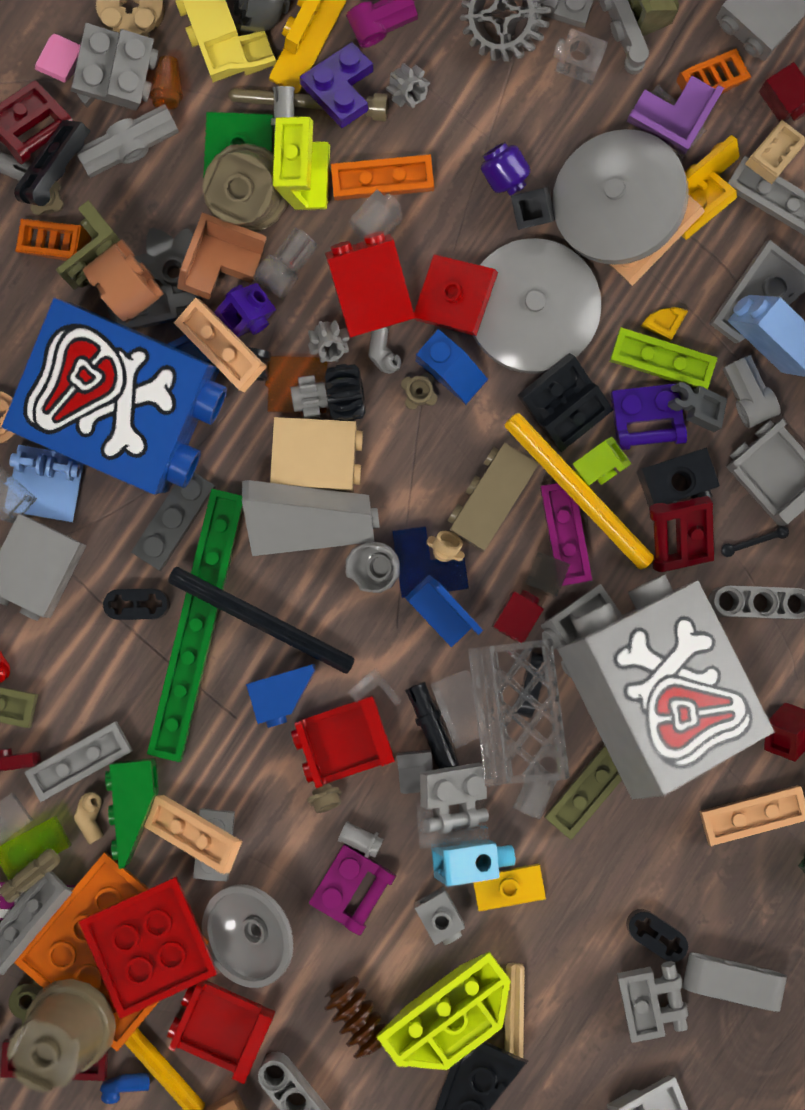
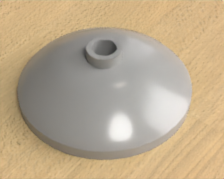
[202,884,293,988]

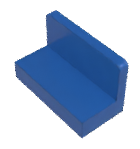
[405,574,484,647]

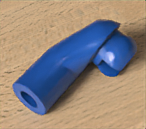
[100,1073,150,1104]

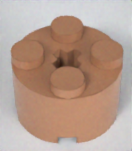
[83,239,164,323]

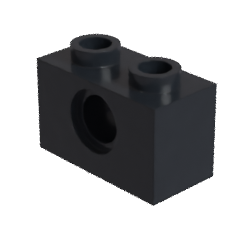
[637,447,720,508]

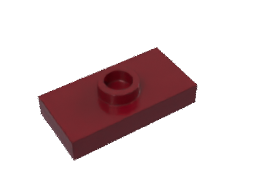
[0,748,41,772]

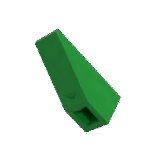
[105,758,159,869]

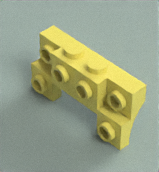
[175,0,276,82]

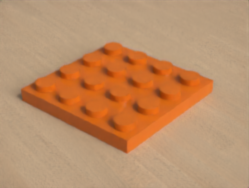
[14,852,209,1052]

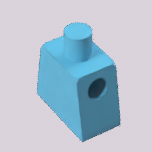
[431,838,515,886]

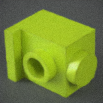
[573,437,632,486]

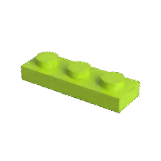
[609,327,718,389]

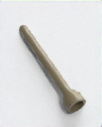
[228,88,388,122]

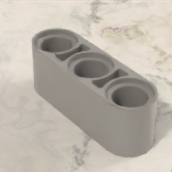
[708,586,805,619]
[682,952,787,1012]
[258,1051,330,1110]

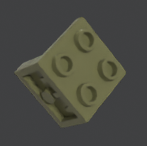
[56,200,120,289]

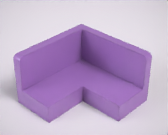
[627,76,724,155]

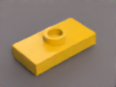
[473,863,546,911]

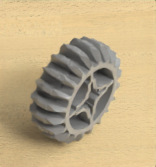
[459,0,551,62]

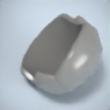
[346,542,400,593]

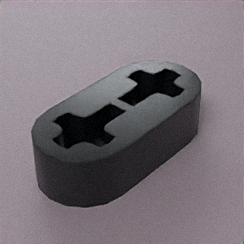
[103,588,170,620]
[514,652,549,718]
[626,909,688,962]

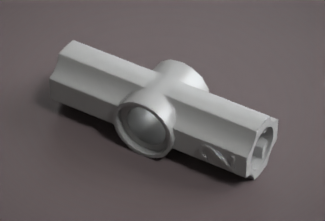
[77,104,179,178]

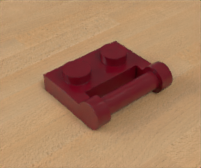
[0,80,73,165]
[649,496,714,572]

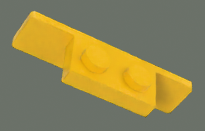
[269,0,347,94]
[682,135,739,240]

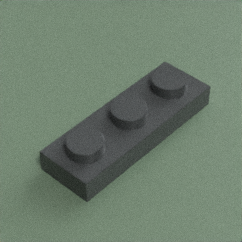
[131,472,216,571]

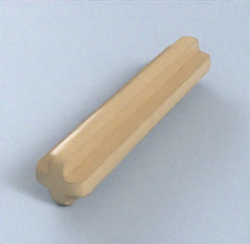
[504,963,525,1058]

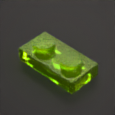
[0,816,72,880]

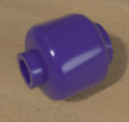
[481,142,531,196]

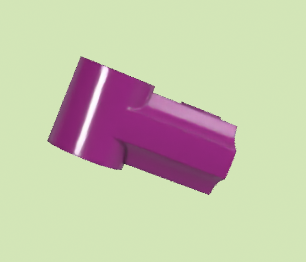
[346,0,418,48]

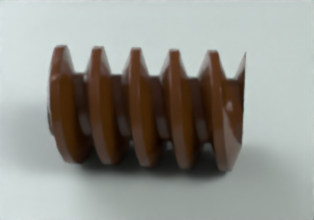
[324,976,387,1059]

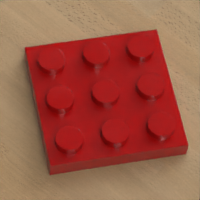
[78,876,218,1019]

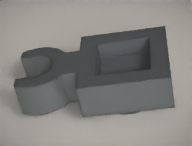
[668,382,727,432]

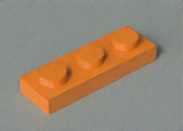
[331,154,434,201]

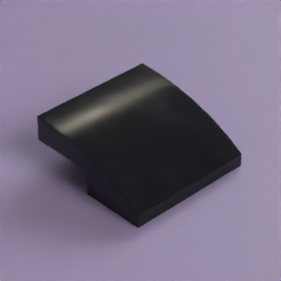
[517,353,613,452]

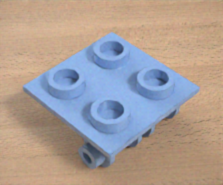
[6,445,84,522]

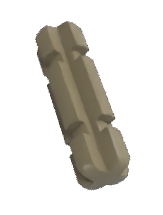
[0,848,61,903]

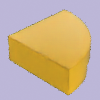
[641,307,688,342]

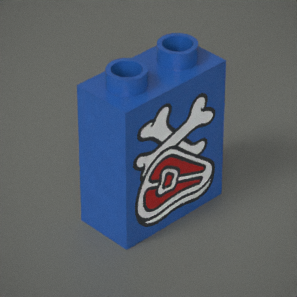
[1,298,227,495]

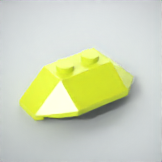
[377,951,511,1070]

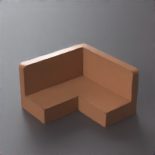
[177,212,267,300]

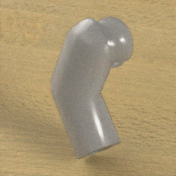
[368,327,401,374]

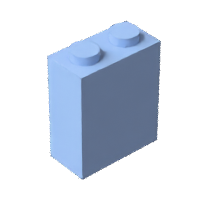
[728,295,805,377]

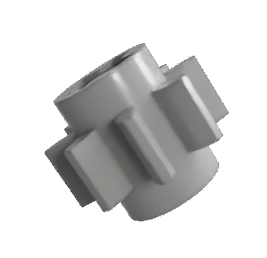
[386,63,430,109]
[308,320,350,363]
[290,375,328,418]

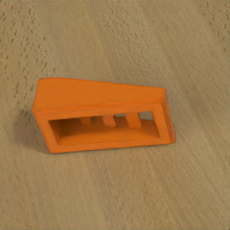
[676,49,752,94]
[16,218,92,261]

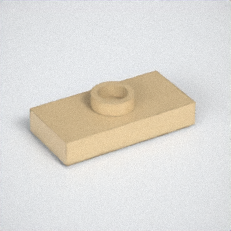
[745,120,805,185]

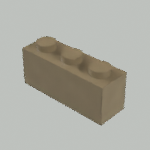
[447,442,539,552]

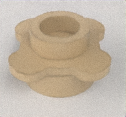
[427,531,465,562]

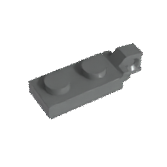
[107,285,203,330]

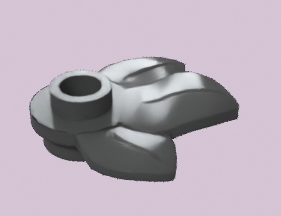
[134,228,193,287]

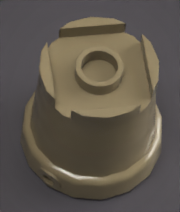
[202,143,288,232]
[7,979,116,1092]

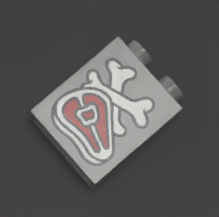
[557,574,774,800]

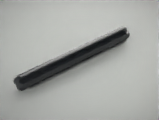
[168,567,355,674]

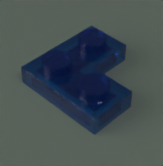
[392,526,469,598]

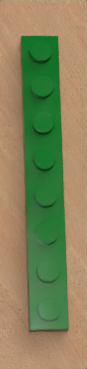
[147,489,243,762]

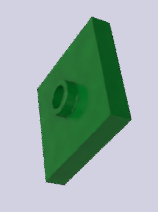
[203,112,274,178]

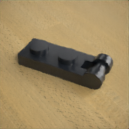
[14,120,90,206]

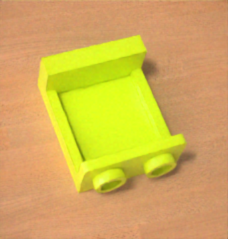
[273,117,330,210]

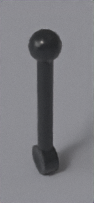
[720,526,789,557]

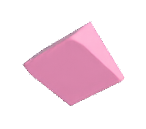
[35,34,80,82]

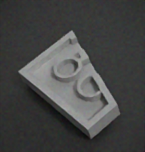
[709,240,805,343]

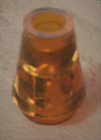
[149,56,183,110]

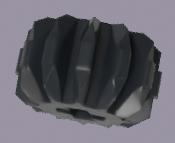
[325,364,366,421]

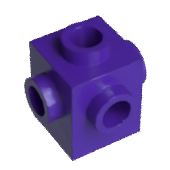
[214,283,277,337]

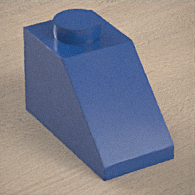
[416,329,488,405]
[246,664,316,728]

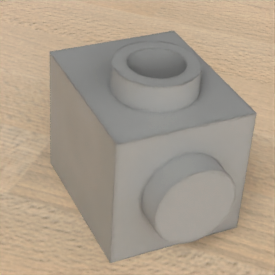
[414,886,465,945]

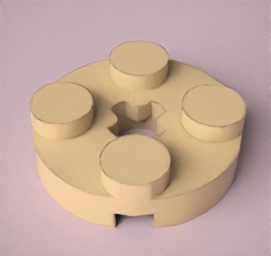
[96,0,165,37]

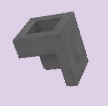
[397,750,433,794]

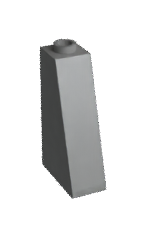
[242,480,380,556]

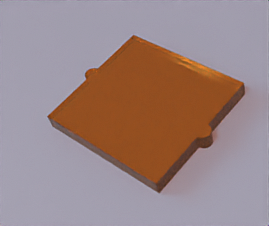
[265,356,328,413]

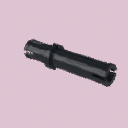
[405,682,460,769]

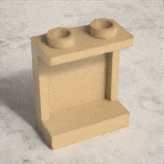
[270,417,363,492]

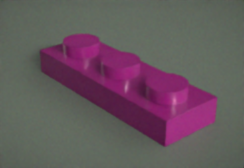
[540,483,592,587]

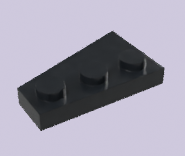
[435,1041,528,1110]

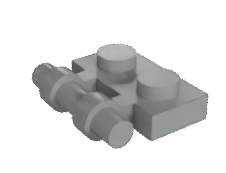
[420,762,489,834]
[617,961,689,1043]

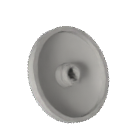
[552,129,689,265]
[473,238,601,374]

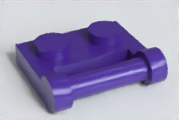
[611,383,687,451]

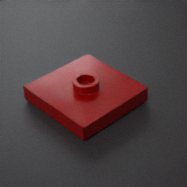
[414,254,498,336]

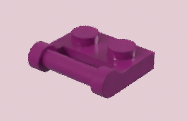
[308,843,397,936]

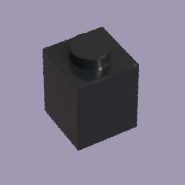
[511,186,555,230]

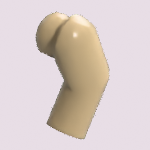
[74,792,104,845]

